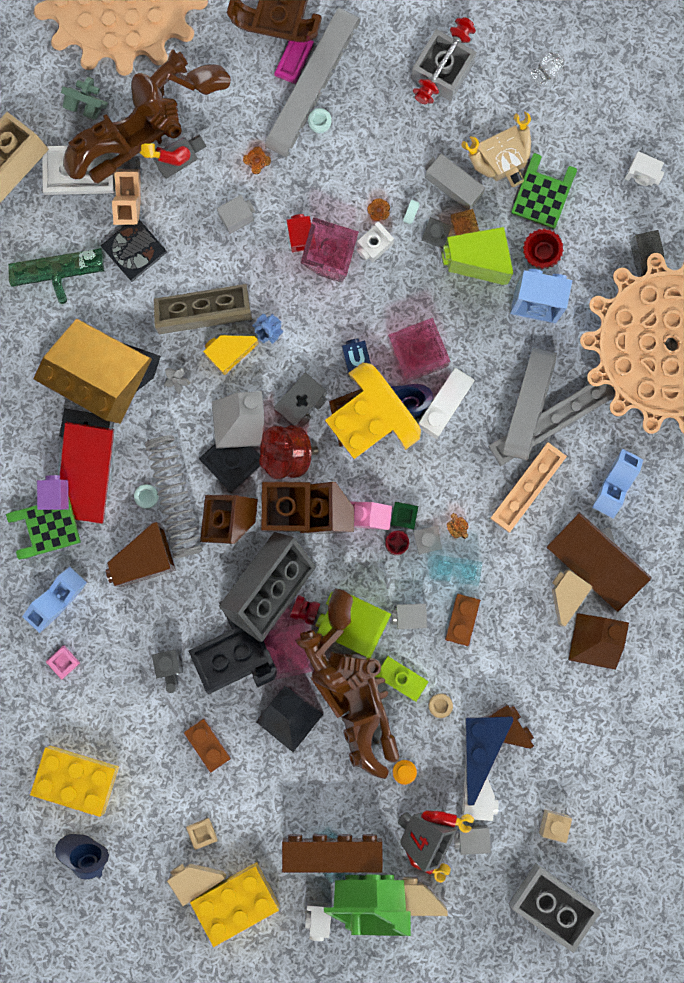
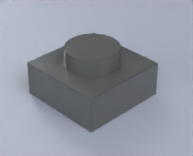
[421,217,452,249]

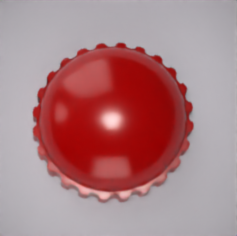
[523,228,564,269]

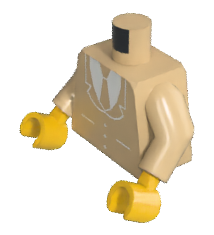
[461,111,531,187]

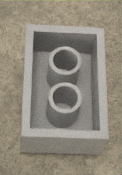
[508,863,602,953]

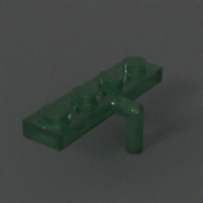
[8,248,105,304]

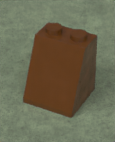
[105,522,176,587]

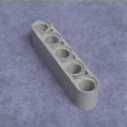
[504,348,557,460]

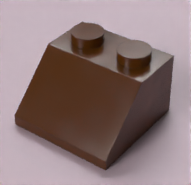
[261,482,311,532]
[300,482,354,534]

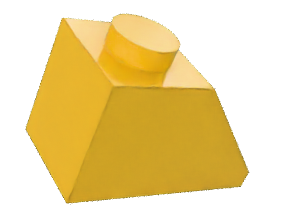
[203,335,259,376]

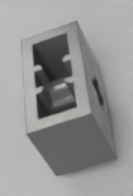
[274,372,327,429]

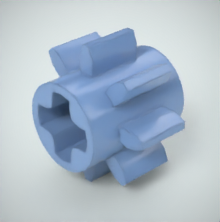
[252,313,284,344]

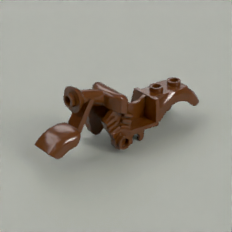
[63,49,231,183]
[295,588,399,779]

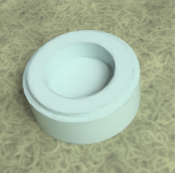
[308,108,331,133]
[403,199,420,224]
[134,484,159,509]

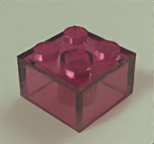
[387,317,451,383]

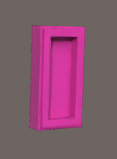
[274,40,314,85]

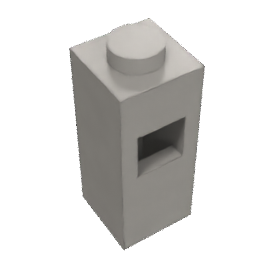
[425,153,485,212]

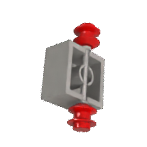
[411,17,477,105]

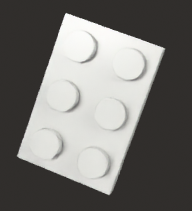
[42,146,115,195]

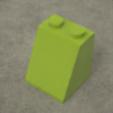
[441,227,513,285]
[315,592,391,658]

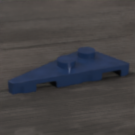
[465,717,513,806]

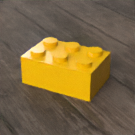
[30,745,119,817]
[190,862,280,947]

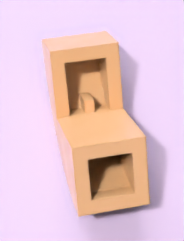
[112,169,141,225]

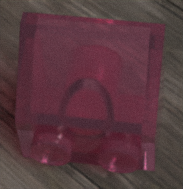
[300,217,359,283]
[264,623,314,680]

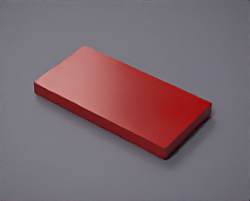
[60,422,115,524]

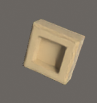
[186,818,218,850]

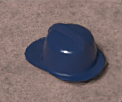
[391,383,433,419]
[55,834,109,880]

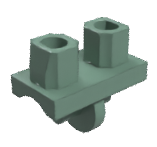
[61,77,108,120]

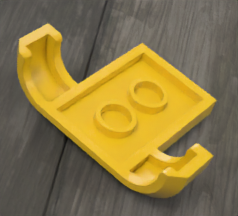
[325,362,421,459]

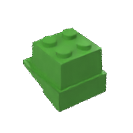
[324,874,411,936]

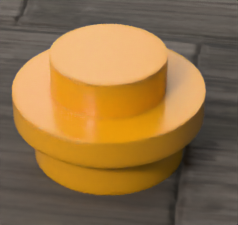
[392,760,417,785]

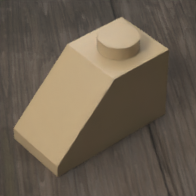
[552,570,593,626]
[167,864,226,906]
[403,877,448,916]

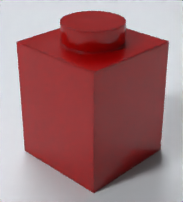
[286,214,315,253]

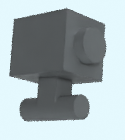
[152,649,183,693]

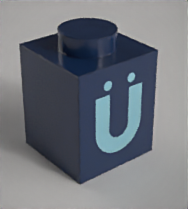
[342,338,371,377]

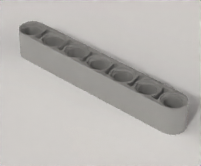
[265,7,360,157]

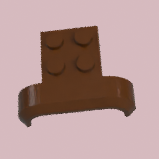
[226,0,322,43]

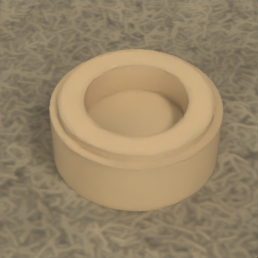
[428,693,453,718]

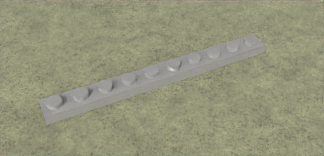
[488,338,677,466]

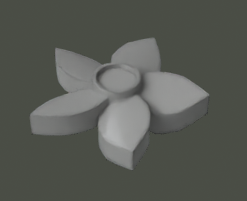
[164,368,191,394]

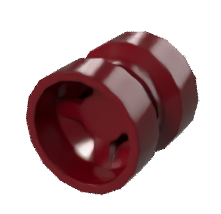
[385,531,410,556]
[290,595,321,625]

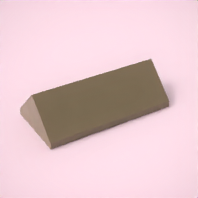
[154,284,252,335]

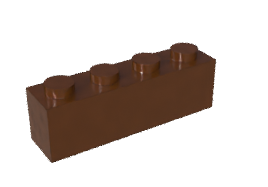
[282,834,383,873]

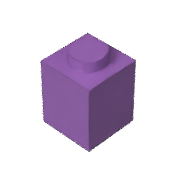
[37,475,69,510]

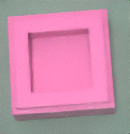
[46,645,80,680]

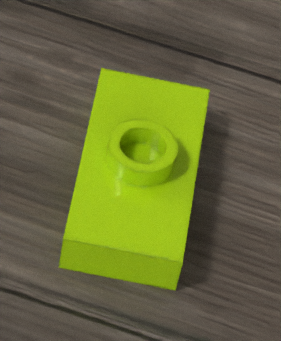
[375,656,429,702]

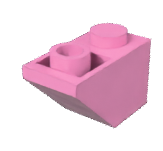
[350,502,392,530]

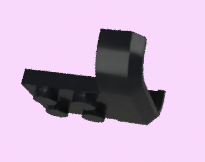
[188,601,278,695]

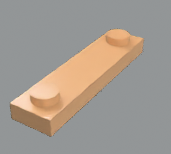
[490,442,567,533]

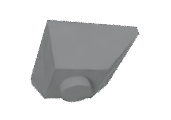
[212,391,264,448]

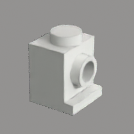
[625,151,664,186]
[357,222,394,263]
[305,901,332,941]

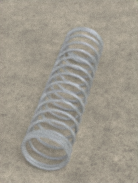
[144,435,203,559]

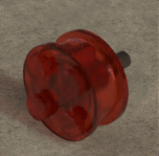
[259,425,319,479]

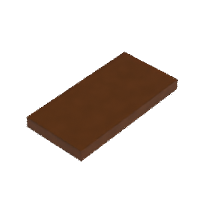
[546,512,652,612]

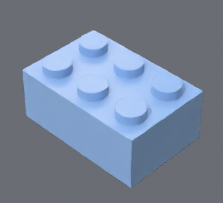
[510,269,572,324]

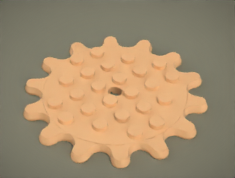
[34,0,208,76]
[580,253,684,434]

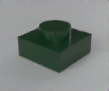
[390,502,419,530]

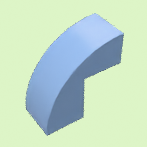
[592,449,643,519]
[22,567,87,633]

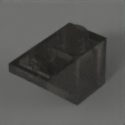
[630,230,664,277]

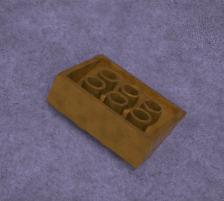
[33,319,152,424]

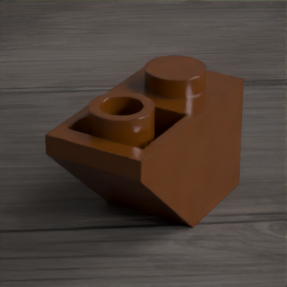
[484,703,534,749]

